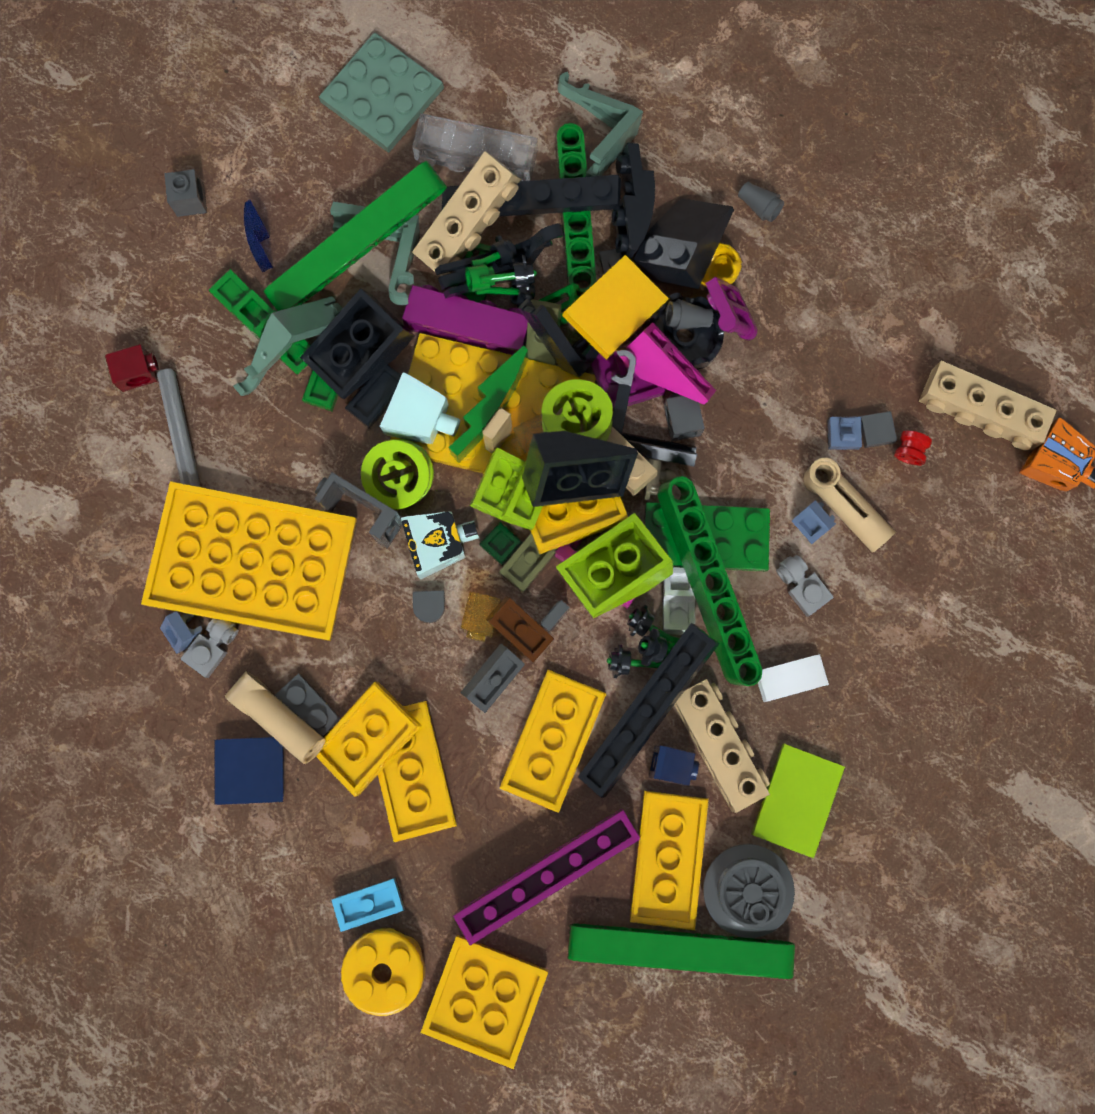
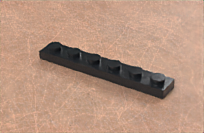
[441,175,621,216]
[578,623,720,798]

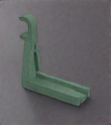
[557,72,643,177]
[330,202,420,305]
[233,297,343,396]

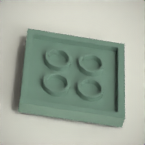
[319,32,444,153]

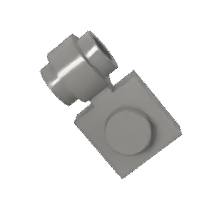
[776,555,834,617]
[181,618,239,678]

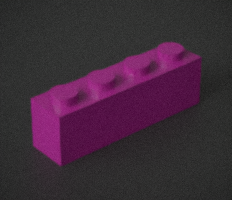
[402,285,528,355]

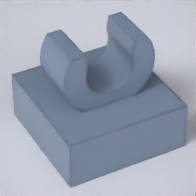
[828,417,862,450]
[792,500,836,544]
[160,611,202,654]

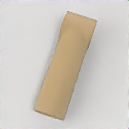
[803,458,896,553]
[225,671,326,764]

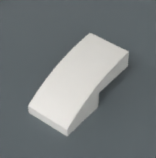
[663,567,695,635]
[758,654,829,702]

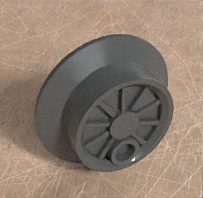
[703,844,795,938]

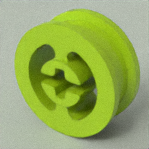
[541,379,613,441]
[361,439,434,509]

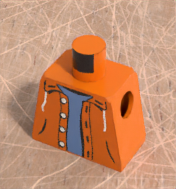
[1019,417,1095,492]

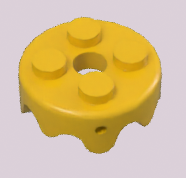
[341,928,425,1016]

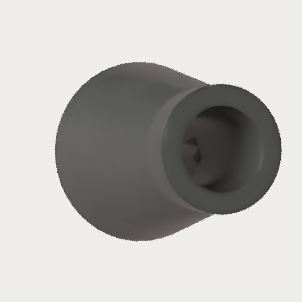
[738,181,784,222]
[665,299,713,330]

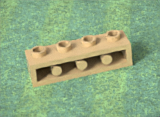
[412,151,521,276]
[919,360,1057,450]
[674,679,770,813]

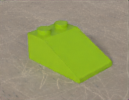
[556,513,673,619]

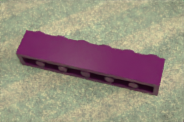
[453,809,640,945]

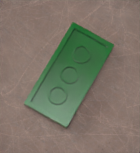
[644,503,770,572]

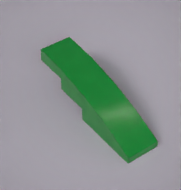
[209,269,311,375]
[448,346,528,463]

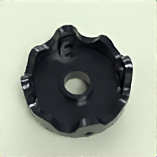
[648,293,724,371]

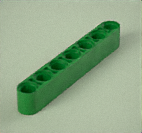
[557,123,596,296]
[263,161,447,311]
[657,476,762,686]
[567,923,795,979]

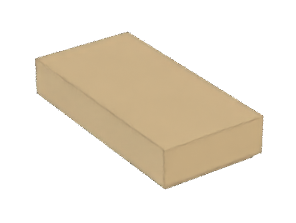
[483,408,512,453]

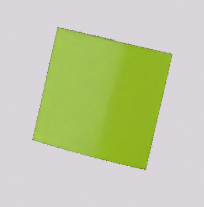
[470,447,543,530]

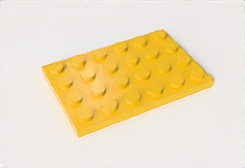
[390,333,596,474]
[141,481,357,641]

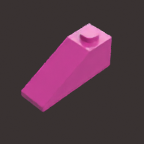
[618,322,716,404]

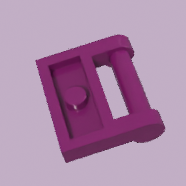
[705,277,758,341]

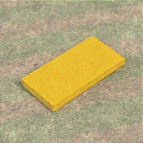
[500,670,607,813]
[378,701,457,842]
[630,791,708,930]

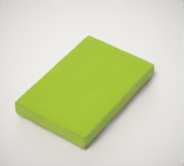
[751,744,845,859]

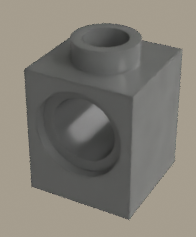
[164,169,207,217]
[664,393,705,442]

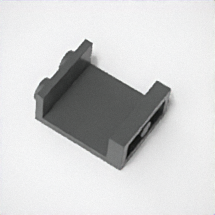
[315,472,403,549]

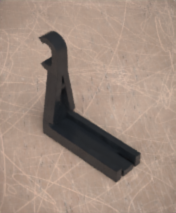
[435,223,565,299]
[518,299,599,378]
[611,348,697,466]

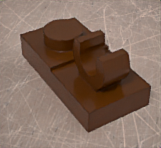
[485,596,554,663]

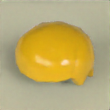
[701,243,742,287]

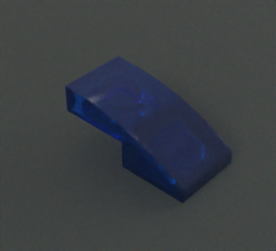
[244,200,273,273]

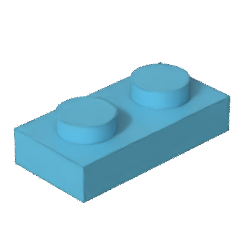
[331,878,405,932]

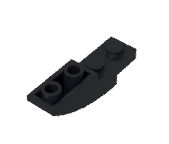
[612,143,655,260]

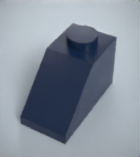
[649,745,699,786]

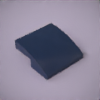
[214,737,283,805]

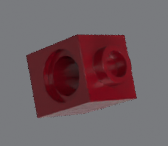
[105,344,159,392]

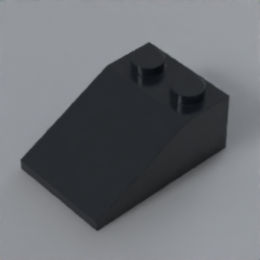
[634,198,734,289]
[300,288,415,399]
[522,431,638,507]

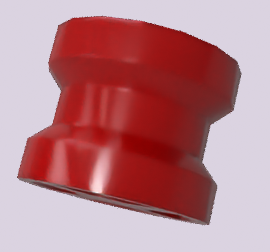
[894,430,932,466]

